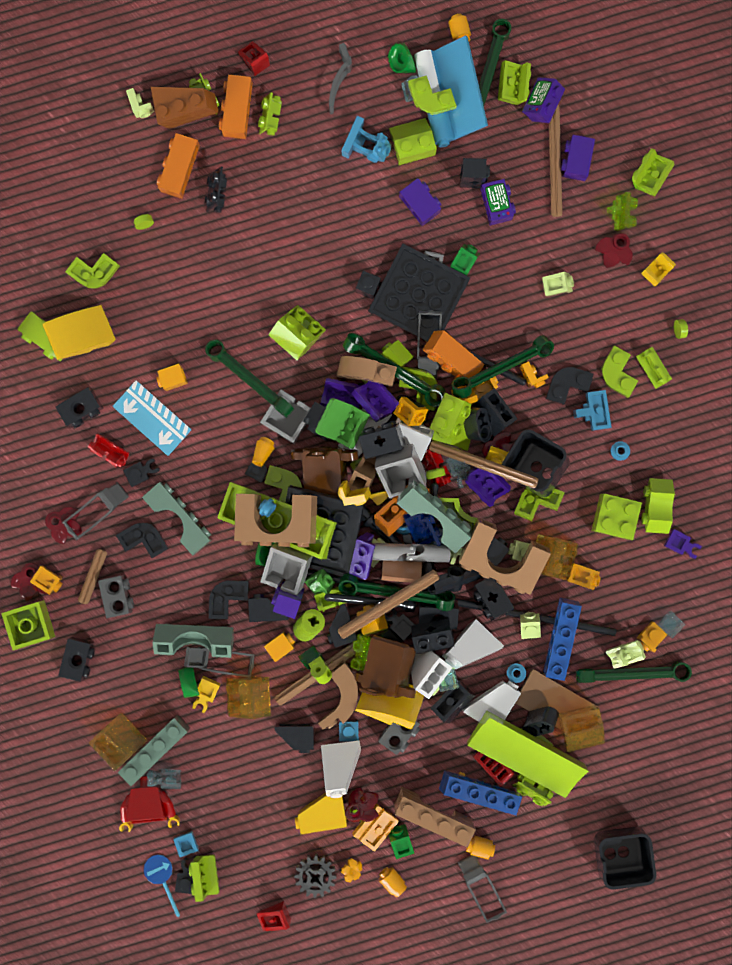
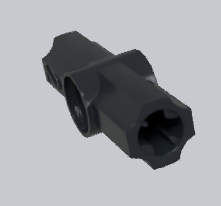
[427,566,482,595]

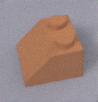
[381,560,422,583]

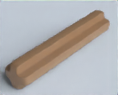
[78,549,107,604]

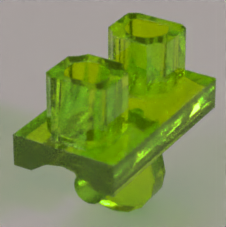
[607,192,638,230]
[350,634,371,671]

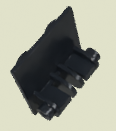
[204,166,227,213]

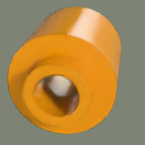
[448,14,471,41]
[466,835,495,860]
[379,867,407,897]

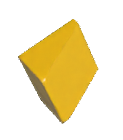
[370,490,389,505]

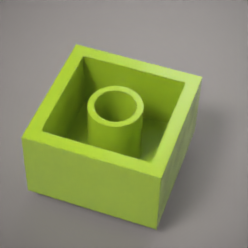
[591,494,642,540]
[1,600,56,650]

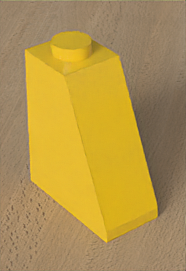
[295,793,347,834]

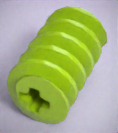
[293,609,325,641]

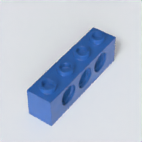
[543,598,582,681]
[439,771,522,816]

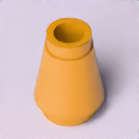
[252,437,274,467]

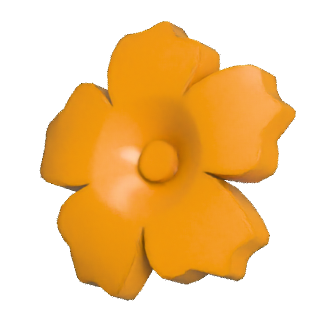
[341,858,362,883]

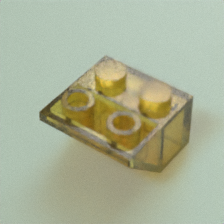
[536,534,578,581]
[226,676,271,719]
[558,705,605,752]
[89,713,148,771]

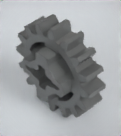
[294,853,337,898]

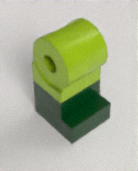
[298,646,332,684]

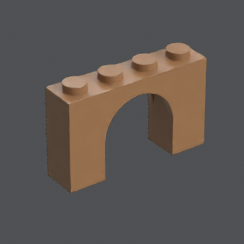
[234,494,317,547]
[459,517,551,595]
[394,787,476,848]

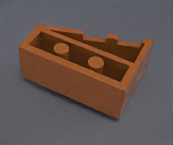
[151,87,218,129]

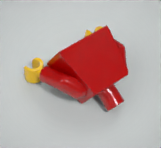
[119,776,180,832]

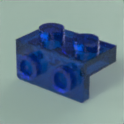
[403,513,441,546]

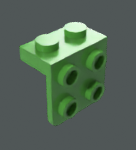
[315,398,370,449]

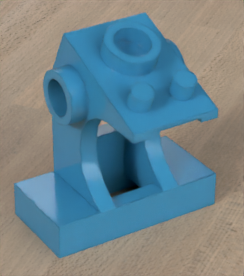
[342,116,391,163]

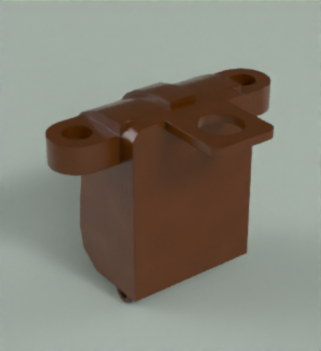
[291,446,358,497]
[355,635,416,698]

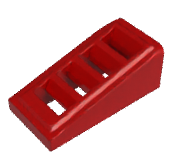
[473,751,514,787]

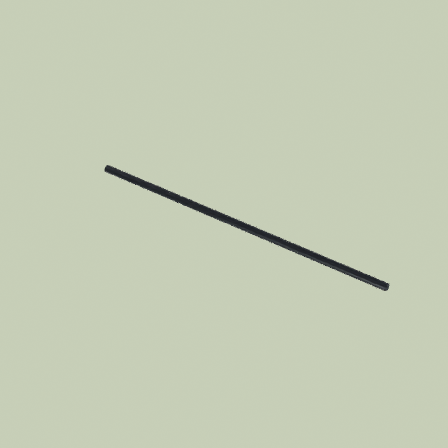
[306,570,617,636]

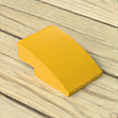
[42,305,116,360]
[355,684,424,729]

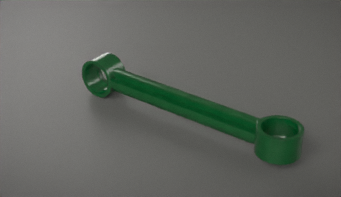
[479,19,511,106]
[343,333,446,407]
[452,335,554,398]
[205,340,294,418]
[338,574,455,611]
[576,661,692,683]

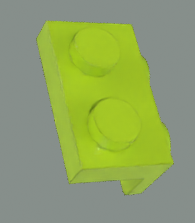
[498,60,531,105]
[632,148,675,197]
[429,393,471,440]
[189,855,220,902]

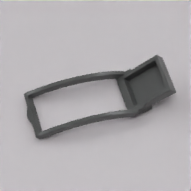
[329,43,352,115]
[417,310,442,379]
[62,482,129,540]
[184,647,255,677]
[458,855,507,923]

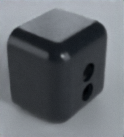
[502,430,570,497]
[594,827,657,890]

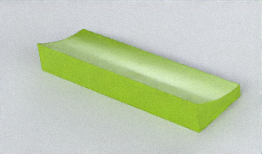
[217,482,337,560]
[467,711,589,798]

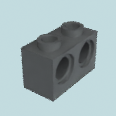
[98,575,134,619]
[378,719,420,755]

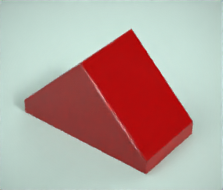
[238,41,270,76]
[256,901,291,931]

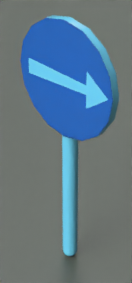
[144,854,180,917]

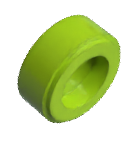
[134,214,154,230]
[674,319,688,339]
[425,467,446,479]

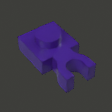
[664,529,702,559]

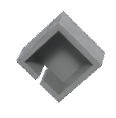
[260,390,311,444]
[375,444,426,498]
[261,542,313,596]

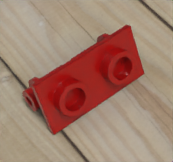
[88,433,130,468]
[422,449,451,487]

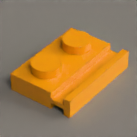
[352,803,399,852]

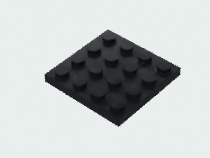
[368,243,470,342]
[285,485,365,576]

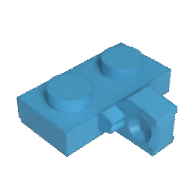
[573,390,612,431]

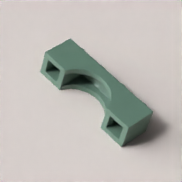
[397,480,472,553]
[142,482,212,556]
[153,624,234,658]
[118,715,191,786]

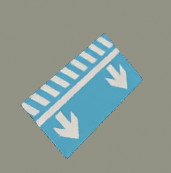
[113,381,191,456]

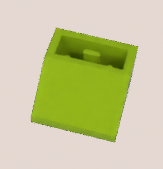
[269,305,326,360]

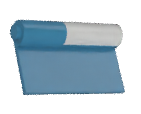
[414,36,488,148]

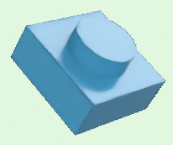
[339,721,359,742]
[173,831,199,857]

